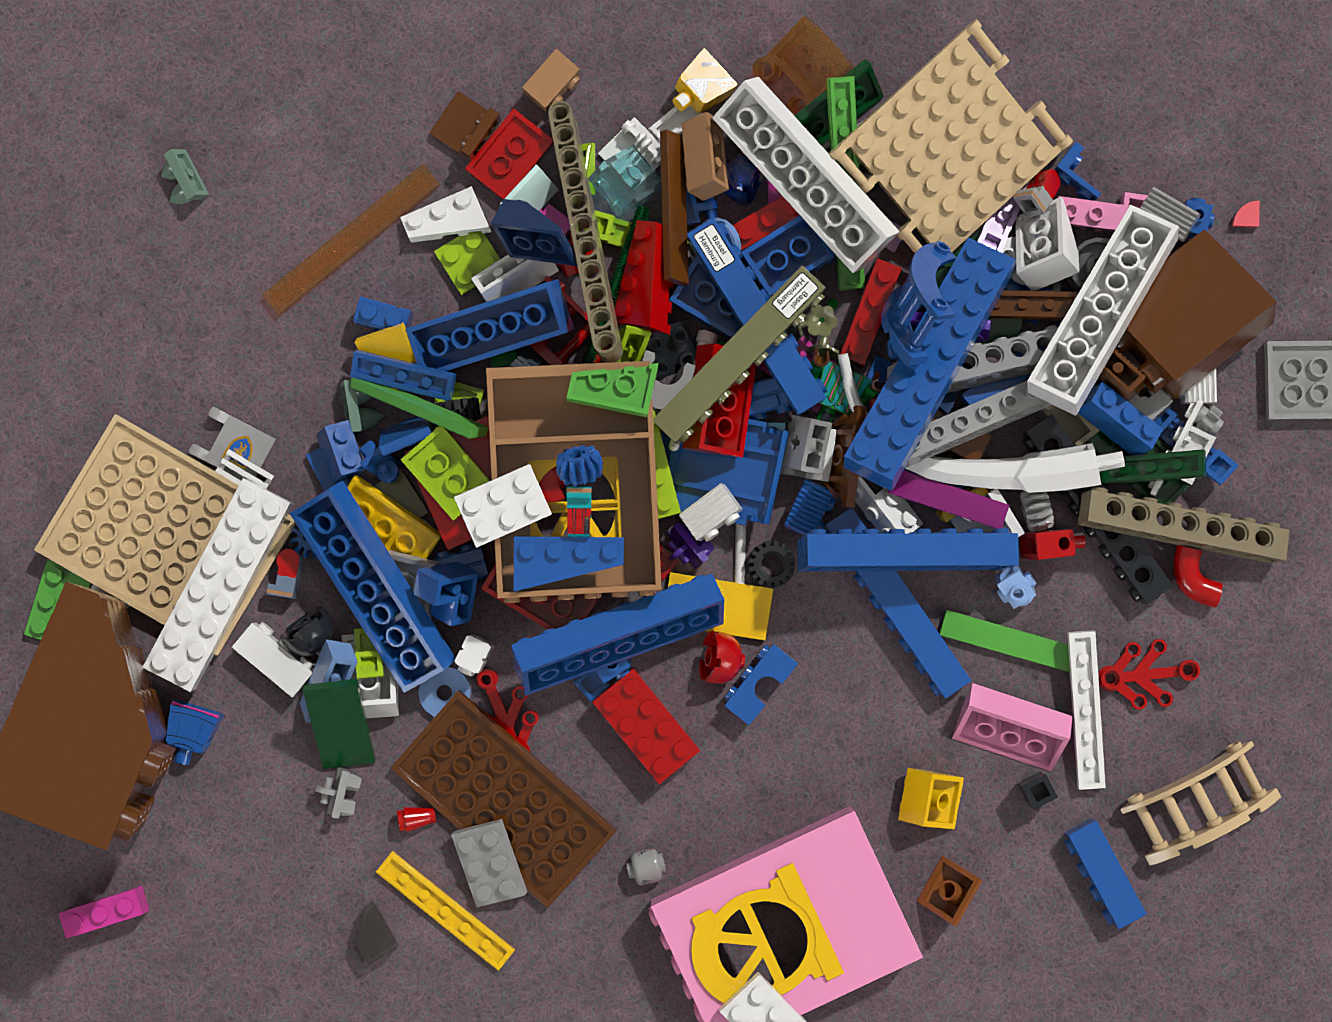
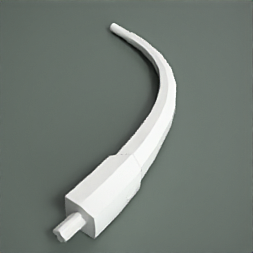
[838,353,1125,493]

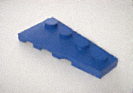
[514,536,624,591]

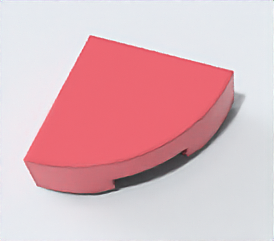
[1231,201,1260,228]

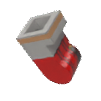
[1013,169,1060,217]

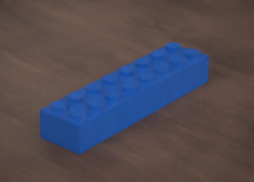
[289,481,456,693]
[797,528,1019,572]
[511,573,725,695]

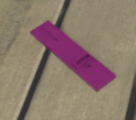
[888,471,1010,529]

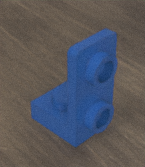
[1054,142,1101,201]

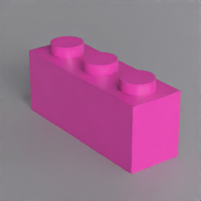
[58,885,149,939]

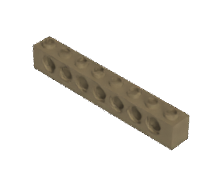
[1078,487,1290,564]

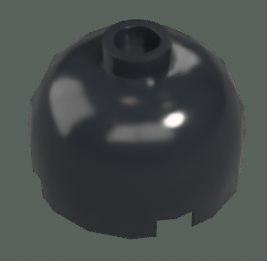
[280,607,334,657]

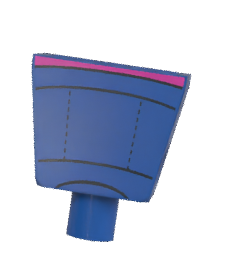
[166,699,224,765]

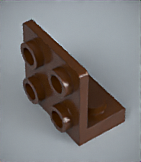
[430,91,501,161]

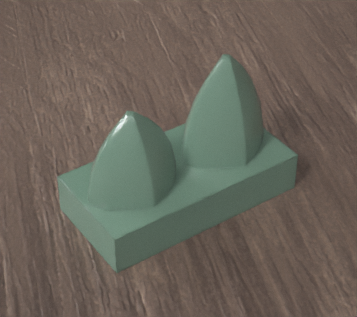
[161,149,209,204]
[340,379,384,434]

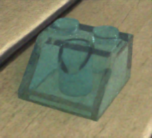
[588,144,661,219]

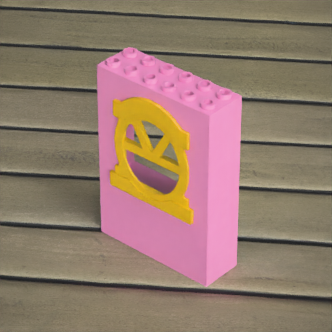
[648,806,923,1022]

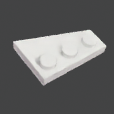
[400,186,491,243]

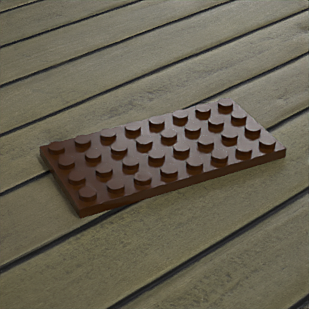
[391,690,617,908]

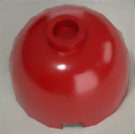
[699,631,745,684]

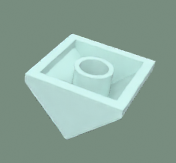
[500,165,559,211]

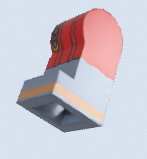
[266,549,303,599]

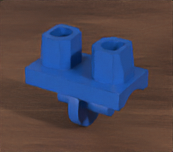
[359,440,403,484]

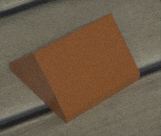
[917,856,983,927]

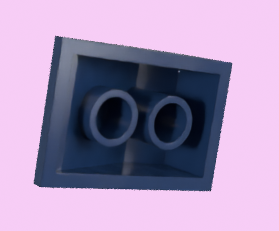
[491,199,578,266]

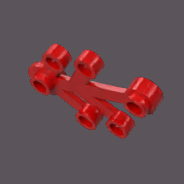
[1098,639,1200,710]
[477,668,539,753]

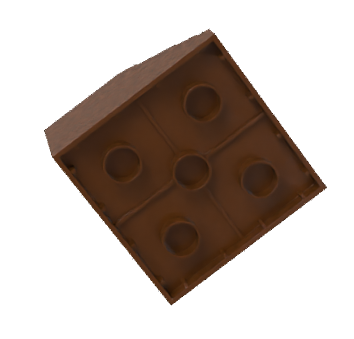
[0,582,176,850]

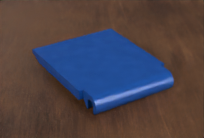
[661,419,789,526]

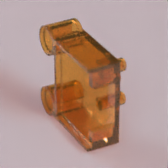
[752,16,856,115]

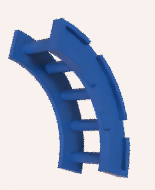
[881,241,957,366]

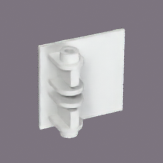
[598,117,661,190]

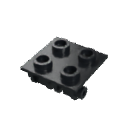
[646,319,697,380]

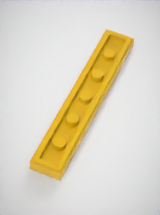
[376,851,515,971]

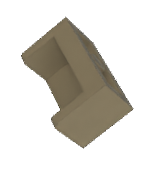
[1041,405,1100,446]

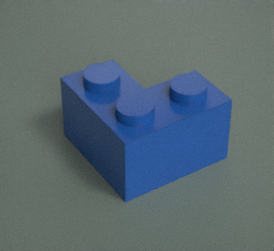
[414,562,478,626]

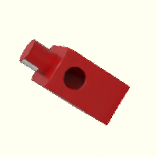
[1019,529,1086,560]

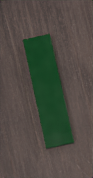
[1100,449,1207,485]

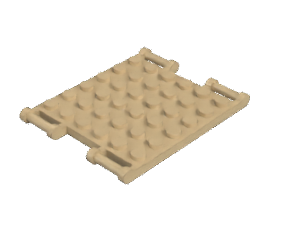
[829,19,1073,253]

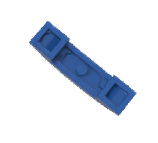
[1155,408,1239,486]

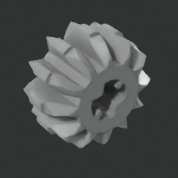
[1020,491,1054,532]

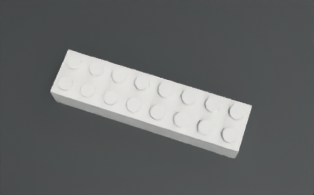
[713,77,899,273]
[1027,205,1179,416]
[143,478,294,692]

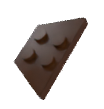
[820,405,867,508]

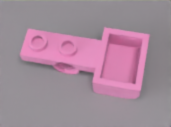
[1058,192,1148,232]

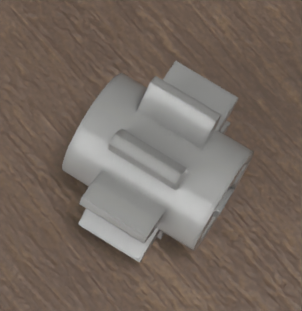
[1194,405,1224,436]

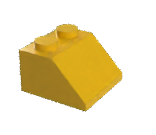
[898,768,964,829]

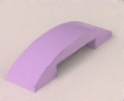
[977,182,1029,252]

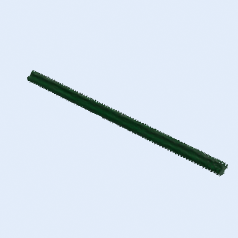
[580,206,650,364]

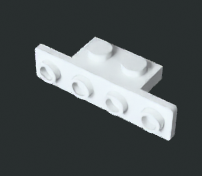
[1148,399,1216,497]
[855,475,923,534]

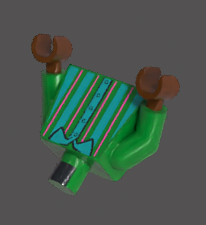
[810,348,888,423]

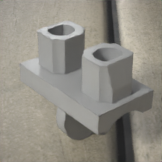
[315,767,362,819]

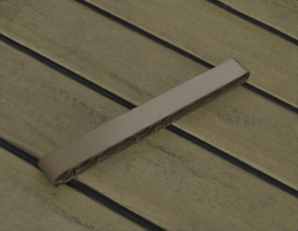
[548,101,623,363]

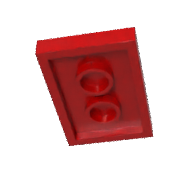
[465,108,554,200]

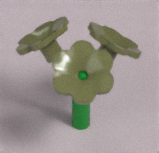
[787,298,839,360]

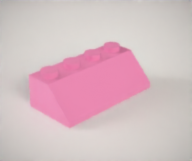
[952,683,1072,771]

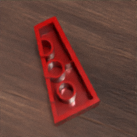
[615,220,673,335]

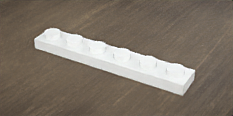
[1067,630,1105,790]

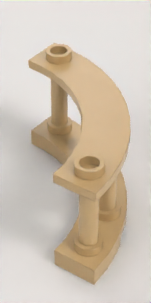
[1120,741,1281,866]

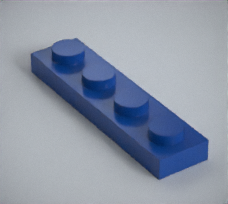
[350,350,456,401]

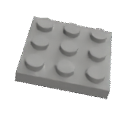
[1264,341,1332,420]

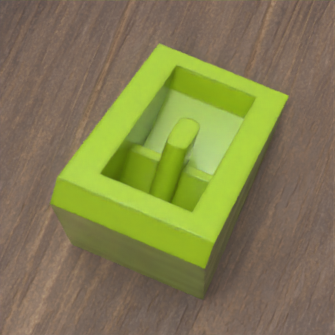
[612,325,651,362]

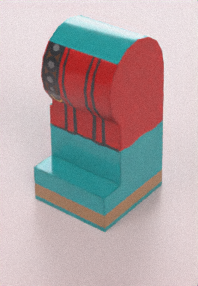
[567,486,592,537]

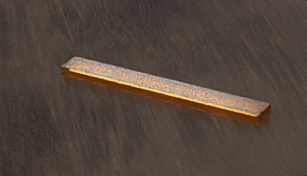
[262,164,440,315]

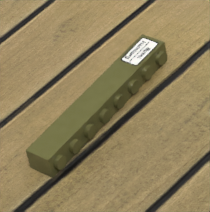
[653,265,826,444]

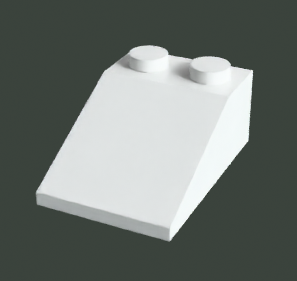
[1015,197,1079,291]
[342,634,399,718]

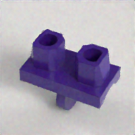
[666,522,714,569]

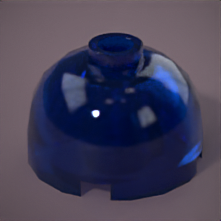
[724,153,761,207]

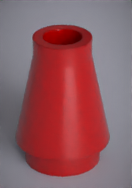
[397,807,436,833]

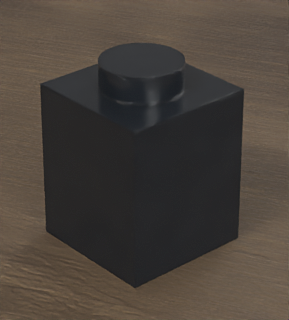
[1017,771,1058,810]

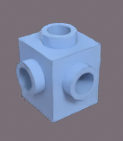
[994,565,1036,609]

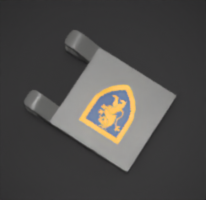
[189,407,276,481]

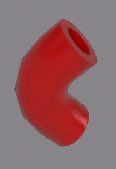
[1173,545,1223,608]

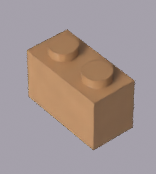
[522,49,581,113]

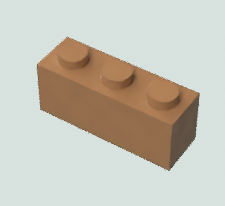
[681,112,729,201]

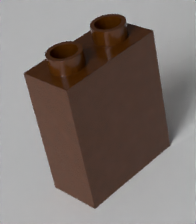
[1114,229,1277,400]

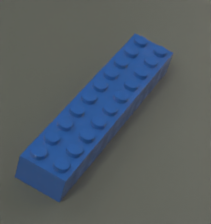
[844,237,1016,491]

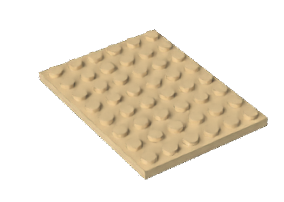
[34,414,297,656]

